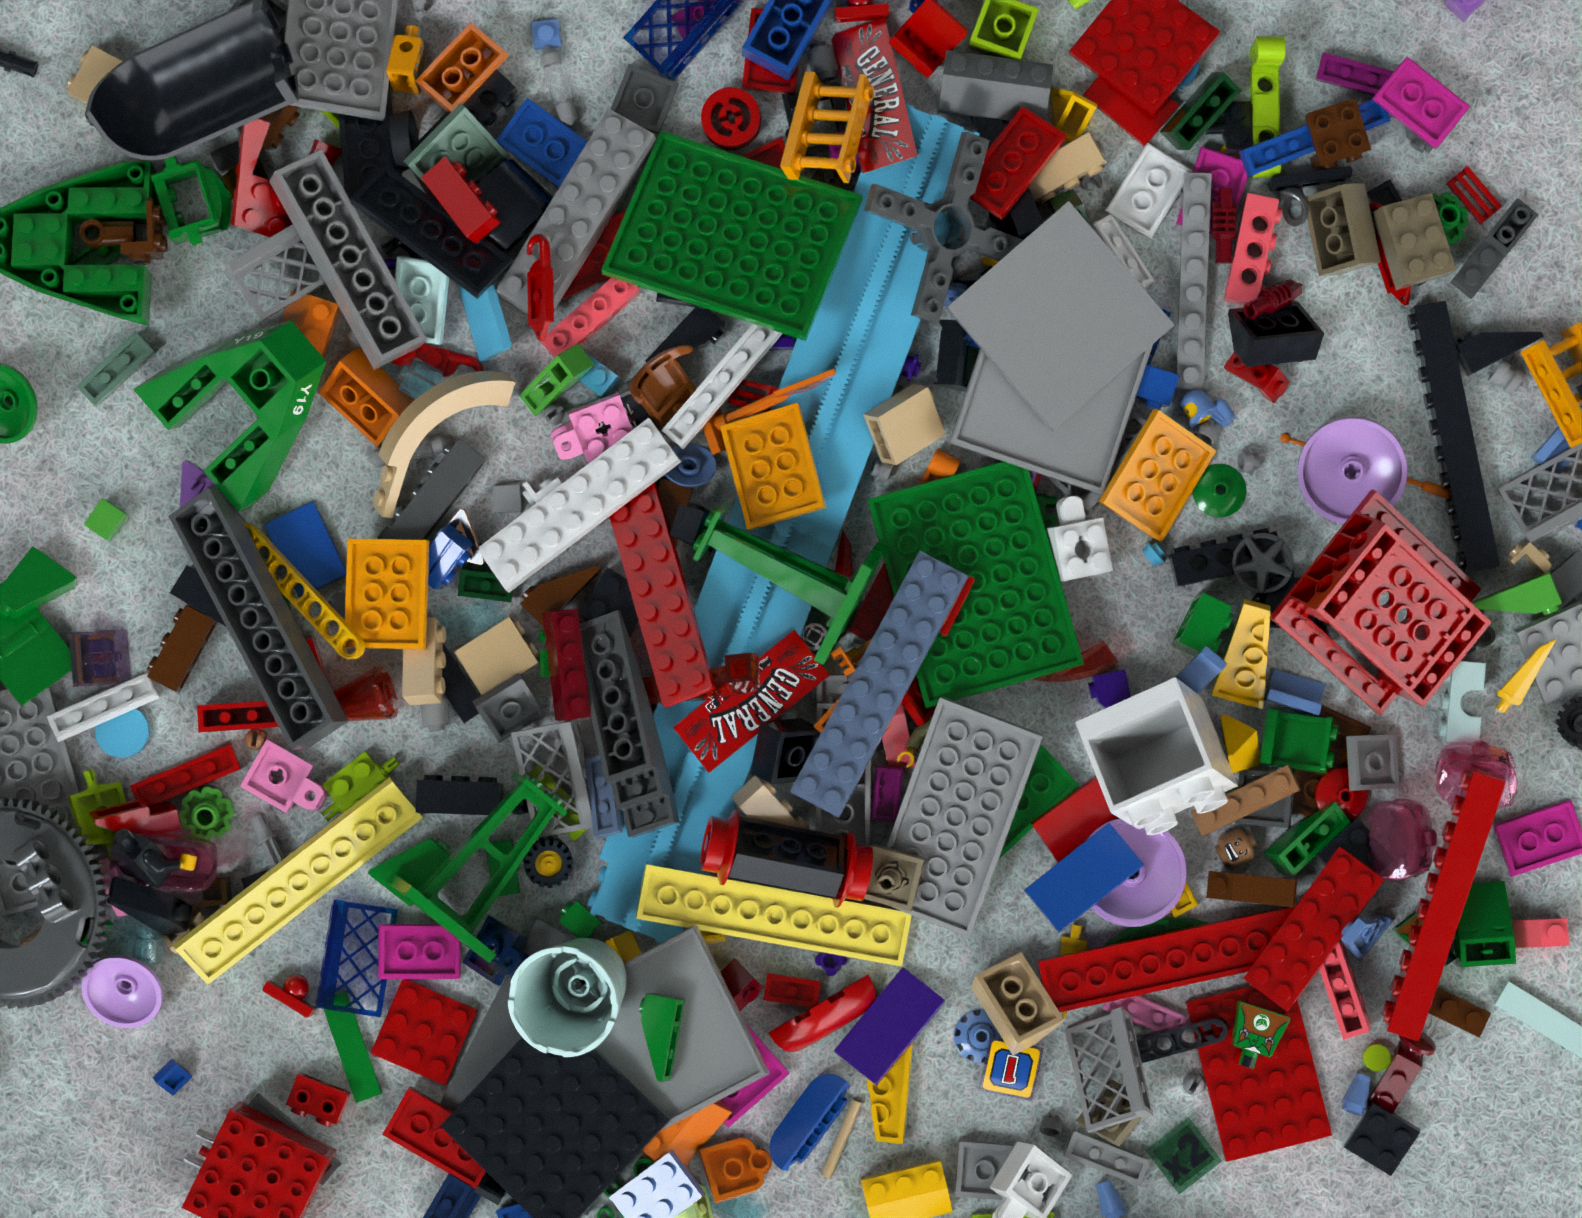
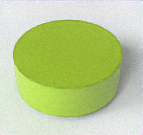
[1362,1044,1391,1072]

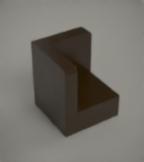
[200,877,232,907]

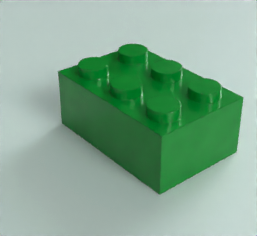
[1171,592,1234,657]

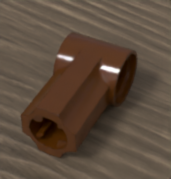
[79,219,136,249]

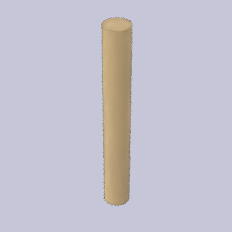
[821,1099,862,1179]

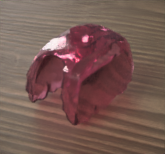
[1434,740,1518,809]
[1368,799,1437,882]
[135,833,218,893]

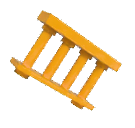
[780,72,874,183]
[1520,322,1582,448]

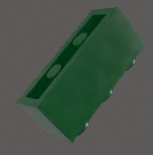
[1160,72,1242,150]

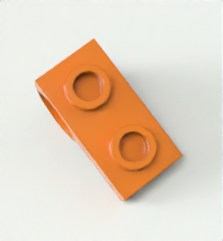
[919,448,962,485]

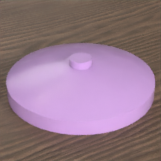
[1298,416,1407,524]
[1087,819,1186,927]

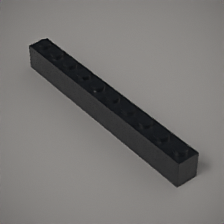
[1407,301,1500,573]

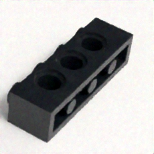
[417,69,517,145]
[1168,528,1284,587]

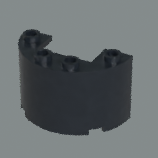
[475,158,554,254]

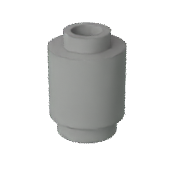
[420,694,450,732]

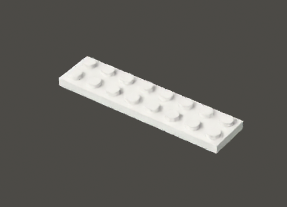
[478,418,681,592]

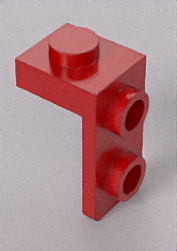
[1224,352,1289,403]

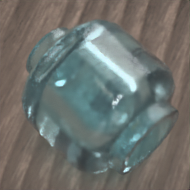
[127,929,164,969]

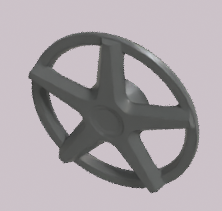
[1232,533,1294,593]

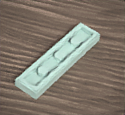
[1494,981,1582,1059]

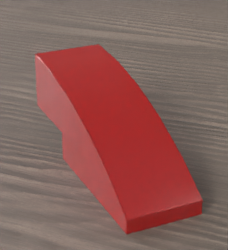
[89,799,181,834]

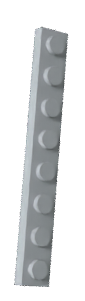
[1175,172,1212,390]

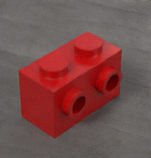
[285,1073,351,1127]

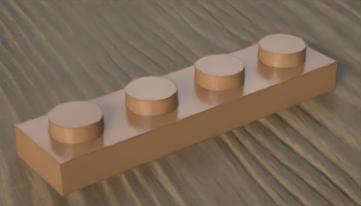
[1191,765,1301,836]

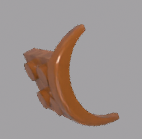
[629,345,697,436]

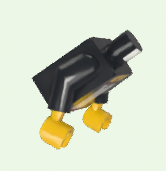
[109,829,197,888]

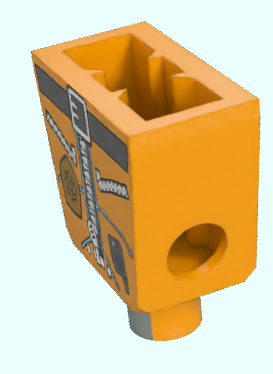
[386,25,426,95]

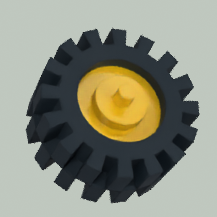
[523,836,573,888]

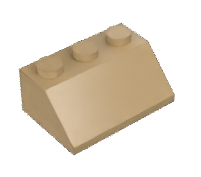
[971,952,1064,1055]

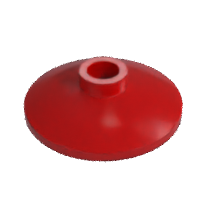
[1315,768,1368,821]

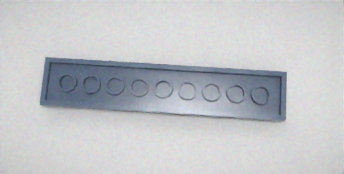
[790,551,968,818]

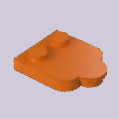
[698,1138,772,1204]

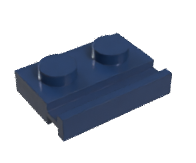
[423,1174,481,1218]

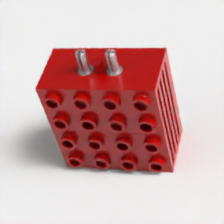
[181,1101,337,1218]

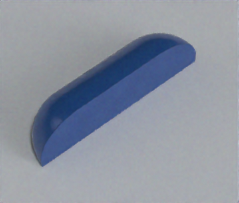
[769,1074,850,1171]

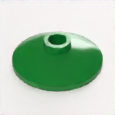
[1192,464,1246,518]

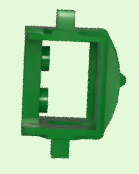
[150,156,231,246]

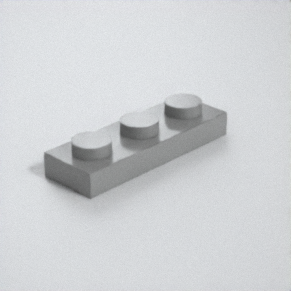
[1063,1130,1150,1187]

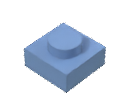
[531,19,561,50]

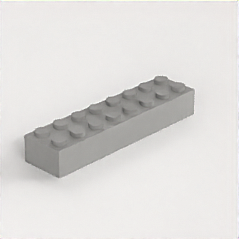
[496,108,656,314]
[269,149,427,370]

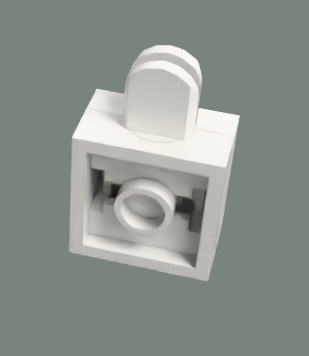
[1045,496,1113,582]
[990,1142,1072,1218]

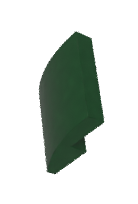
[457,542,514,603]

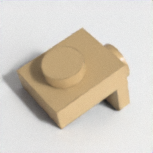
[1506,542,1553,574]

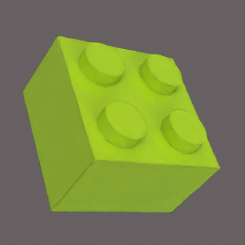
[969,0,1039,60]

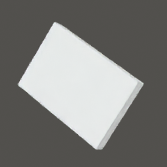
[1105,143,1193,239]

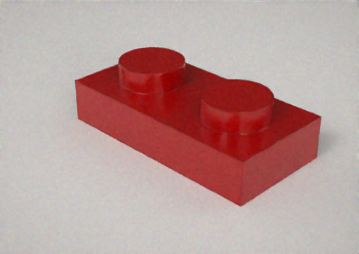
[763,973,821,1008]

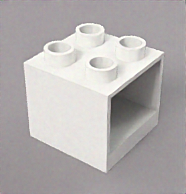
[1075,677,1238,835]

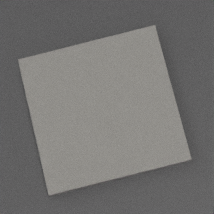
[946,201,1175,432]
[949,345,1153,495]
[596,925,770,1131]

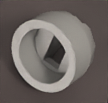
[544,403,565,425]
[1194,422,1218,445]
[1183,1073,1205,1095]

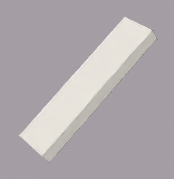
[46,673,159,742]

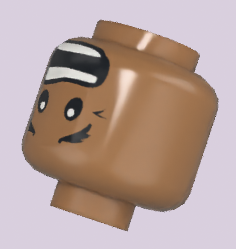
[1215,828,1258,868]

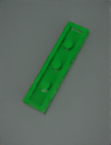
[320,991,382,1103]

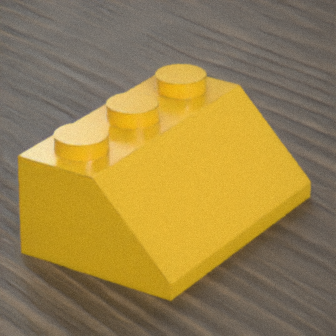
[861,1159,953,1218]

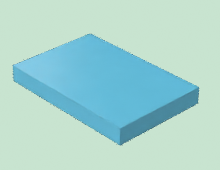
[458,283,512,362]

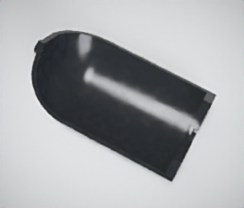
[85,0,299,160]

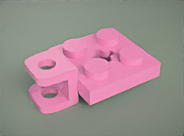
[550,392,633,463]
[240,739,328,813]

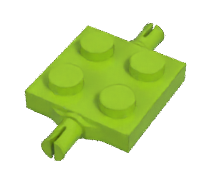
[320,751,400,822]
[67,769,127,861]

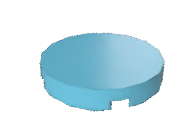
[95,708,150,758]

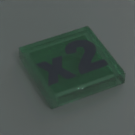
[1145,1117,1222,1195]

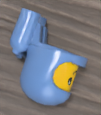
[1180,389,1236,429]

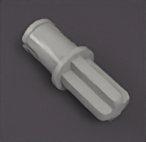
[249,813,284,867]

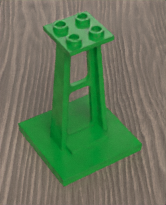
[692,501,887,665]
[386,773,567,963]

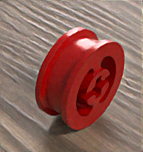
[701,87,761,150]

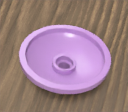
[81,955,163,1028]

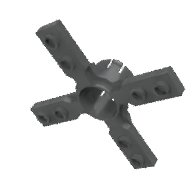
[864,132,1023,324]

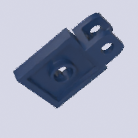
[462,915,530,986]

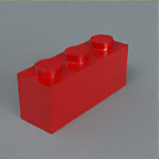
[421,157,501,244]
[197,701,279,733]

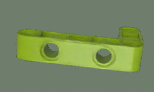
[1249,36,1286,178]

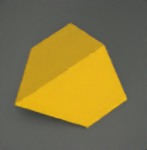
[1050,87,1098,144]
[1220,714,1261,773]

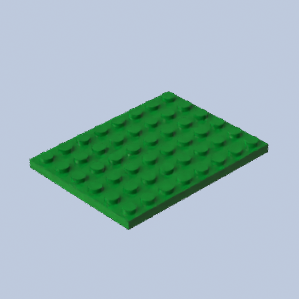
[601,131,863,341]
[867,462,1084,709]

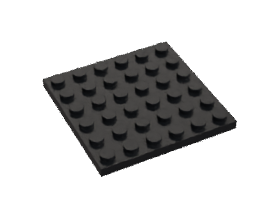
[440,1037,670,1218]

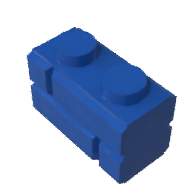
[428,524,473,590]

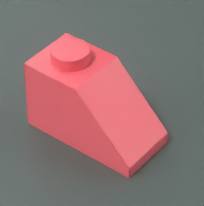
[1512,918,1569,948]

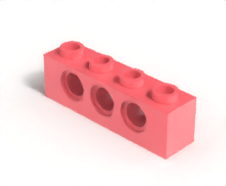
[1223,193,1282,306]
[541,278,640,358]
[1319,940,1372,1040]

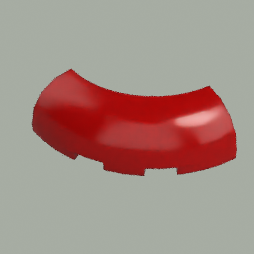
[768,975,876,1052]

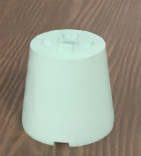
[508,938,627,1057]

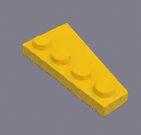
[1211,599,1270,710]
[866,1042,913,1144]

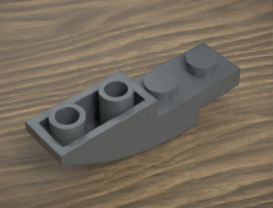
[1450,198,1539,299]

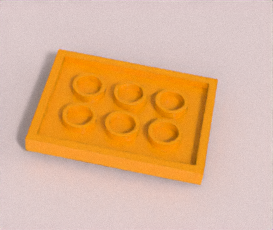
[720,403,827,531]
[1098,409,1216,543]
[345,539,430,650]

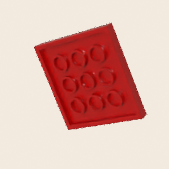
[1069,0,1221,116]

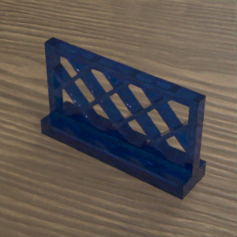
[623,0,744,81]
[315,899,398,1018]

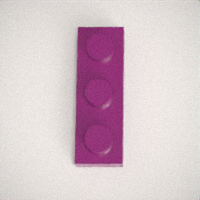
[1315,52,1394,96]

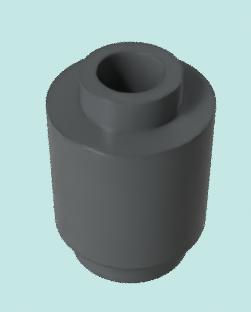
[806,41,839,83]

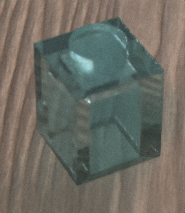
[398,357,444,399]

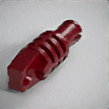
[1212,188,1237,264]
[1243,279,1303,319]

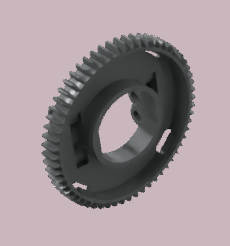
[0,798,112,1009]

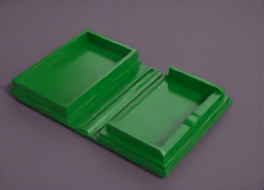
[0,581,74,707]

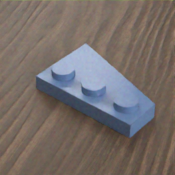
[1341,913,1394,961]

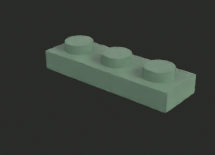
[76,331,155,407]

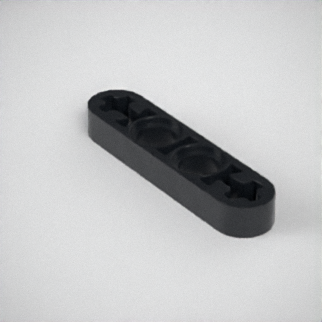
[1136,1015,1229,1063]

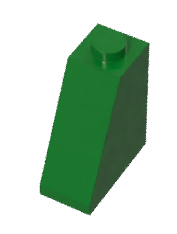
[0,546,77,619]
[368,838,451,907]

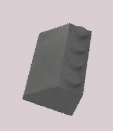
[938,50,1053,122]

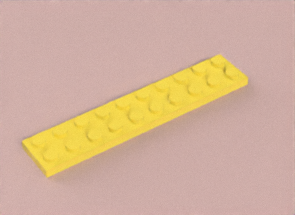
[173,777,423,985]
[635,864,912,967]

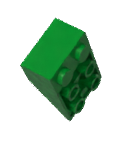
[1454,881,1516,967]

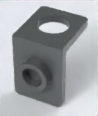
[210,127,242,174]

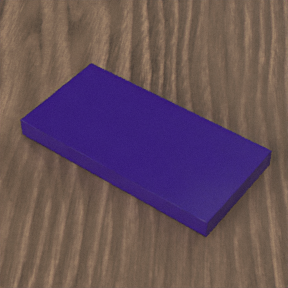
[834,967,945,1086]

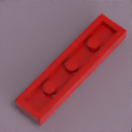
[130,744,242,807]

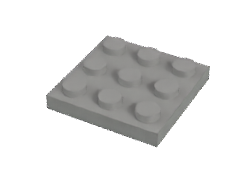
[1514,600,1582,704]

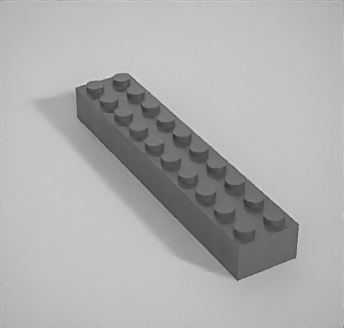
[168,487,349,750]

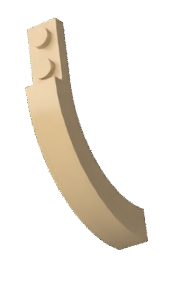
[373,371,515,518]

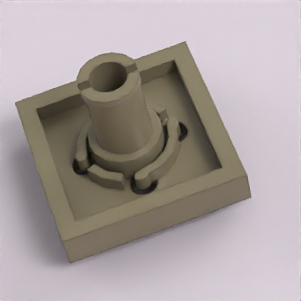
[864,844,925,912]
[1076,1080,1152,1147]

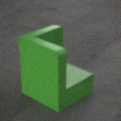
[84,498,128,541]

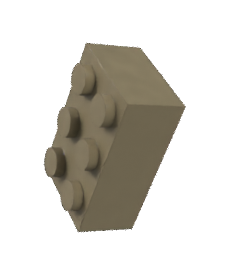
[1306,183,1381,276]
[1372,193,1456,290]

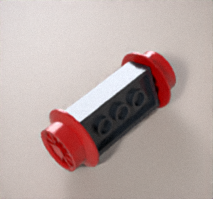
[700,809,873,908]

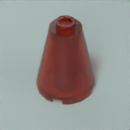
[333,666,398,722]

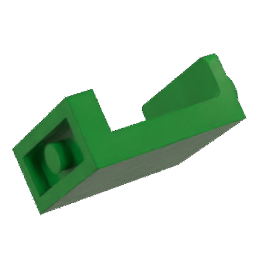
[1260,709,1339,774]

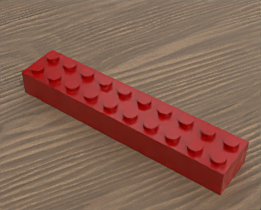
[1382,763,1506,1041]

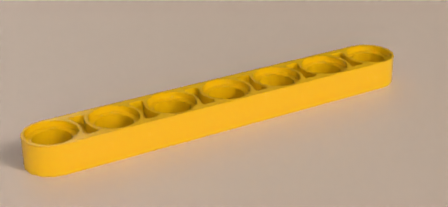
[244,523,365,659]

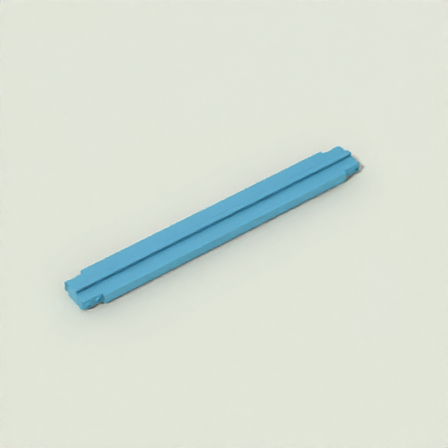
[587,103,980,943]

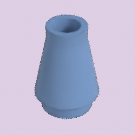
[1341,1073,1371,1116]
[1095,1180,1127,1218]

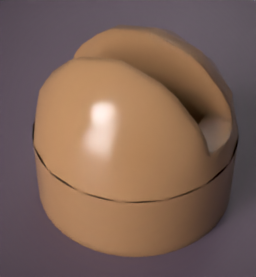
[245,729,267,750]

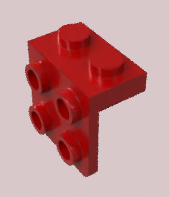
[888,0,968,78]

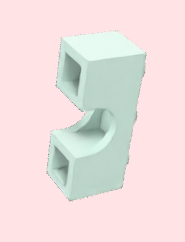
[1438,661,1486,745]

